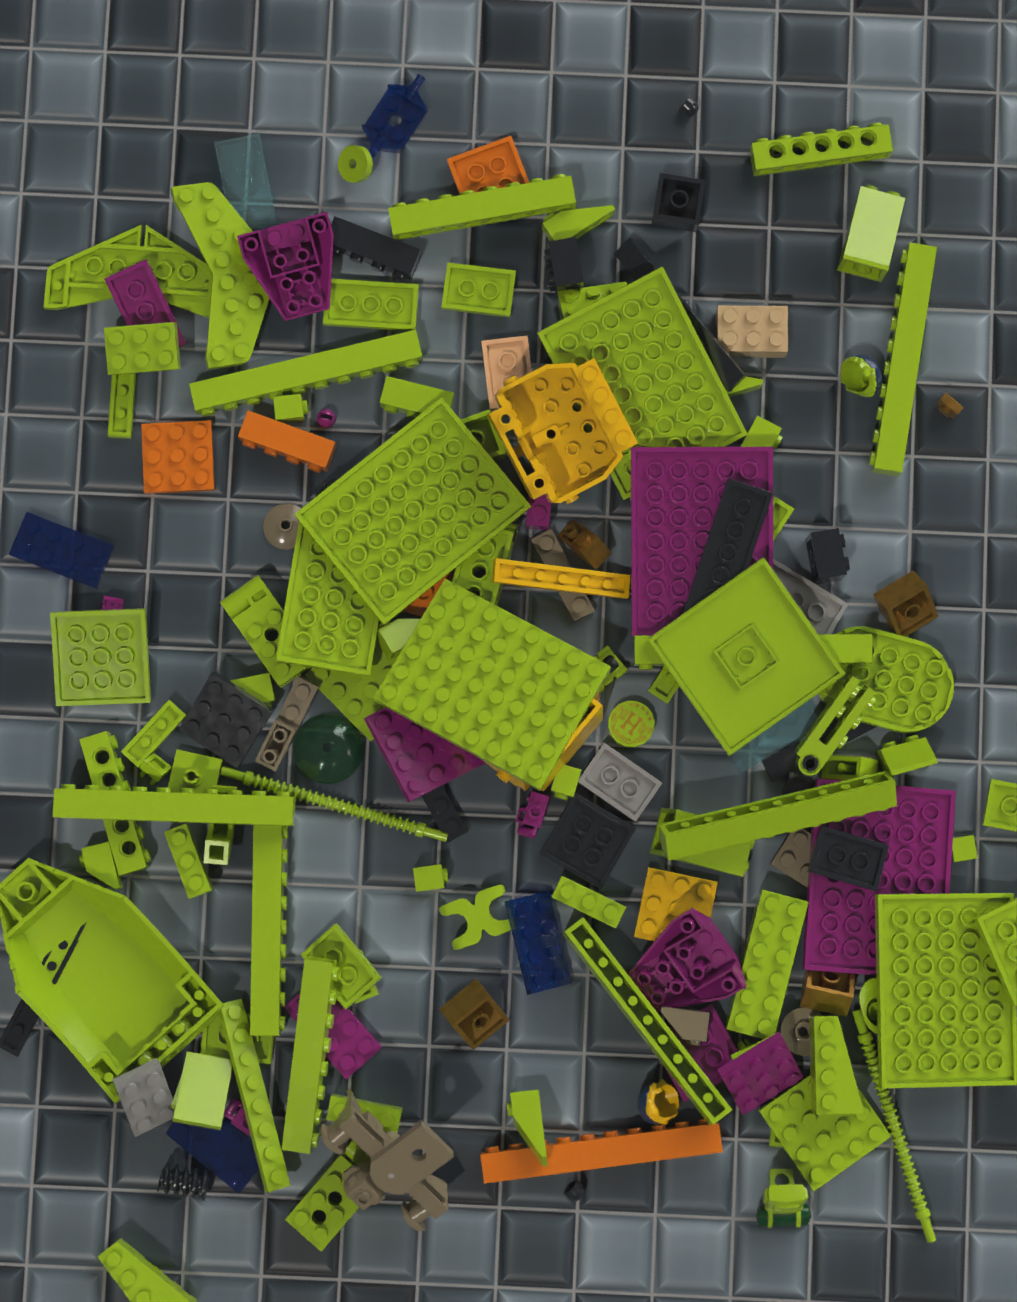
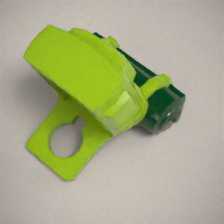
[756,1169,811,1228]

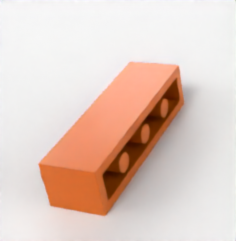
[238,411,337,473]

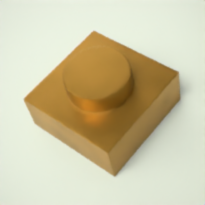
[936,393,963,419]

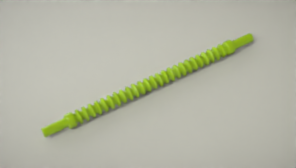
[220,766,448,842]
[852,1009,936,1243]

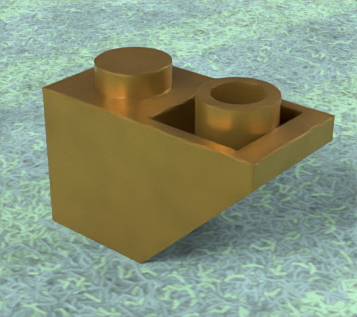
[557,519,612,570]

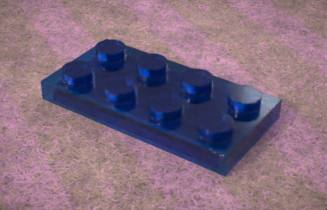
[9,511,114,590]
[505,891,572,995]
[165,1117,259,1194]

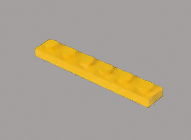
[491,558,630,599]

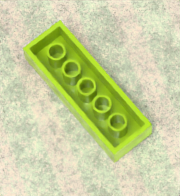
[724,889,809,1039]

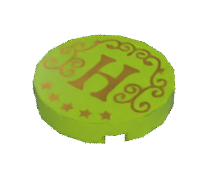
[608,701,655,747]

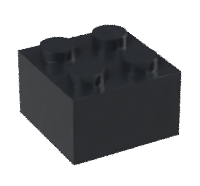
[651,173,706,232]
[544,237,584,298]
[805,528,850,585]

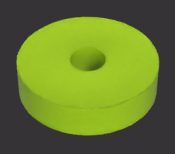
[338,145,373,183]

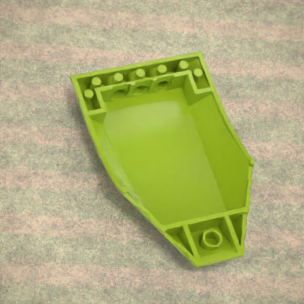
[0,858,224,1104]

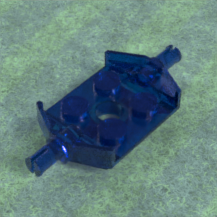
[361,74,428,160]

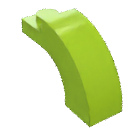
[204,785,237,865]

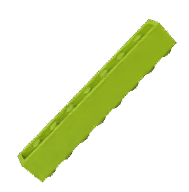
[388,174,576,240]
[282,956,340,1154]

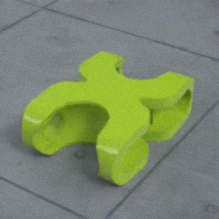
[439,885,518,950]

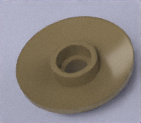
[263,503,301,550]
[780,1007,822,1056]

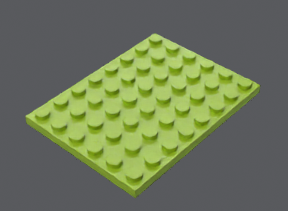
[537,266,748,500]
[294,397,531,625]
[373,579,611,791]
[875,893,1017,1089]

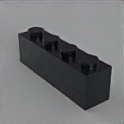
[331,216,421,281]

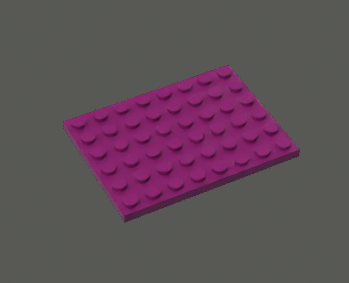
[631,447,773,636]
[802,779,956,975]

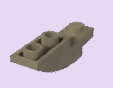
[255,675,320,772]

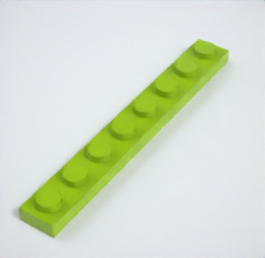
[219,999,291,1193]

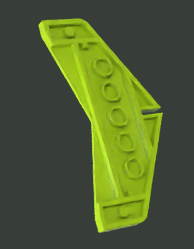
[170,182,270,370]
[43,225,212,318]

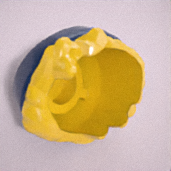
[637,1079,679,1125]

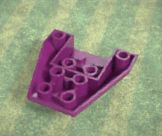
[237,212,334,321]
[629,908,747,1012]

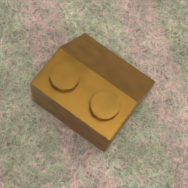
[873,570,939,637]
[800,970,855,1017]
[439,979,510,1050]

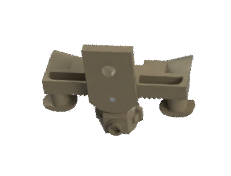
[320,1089,454,1232]

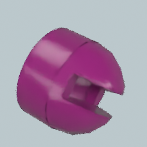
[317,409,336,428]

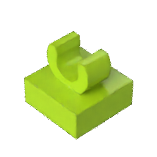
[139,753,172,785]

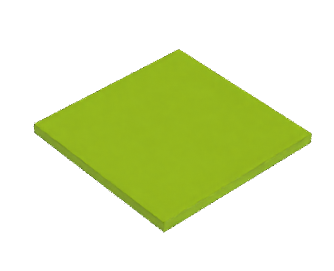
[647,557,846,756]

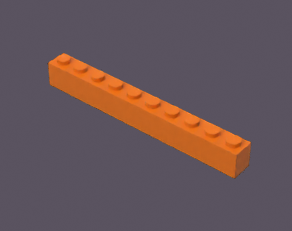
[480,1118,723,1184]

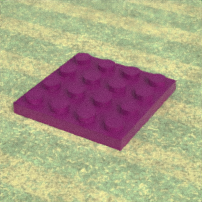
[364,707,486,803]

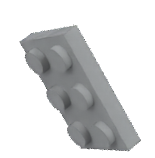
[578,743,662,822]
[112,1058,175,1137]

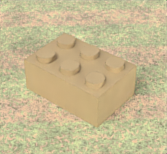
[715,305,788,358]

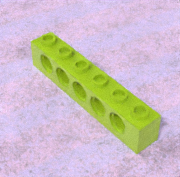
[750,123,893,176]
[79,731,152,876]

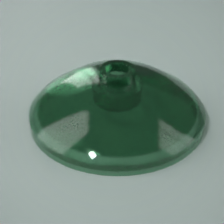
[293,714,364,784]

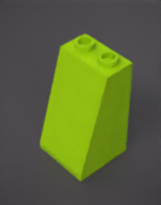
[837,185,905,282]
[650,808,755,877]

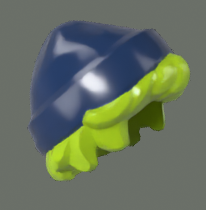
[840,355,882,397]

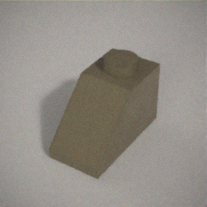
[660,1006,709,1046]

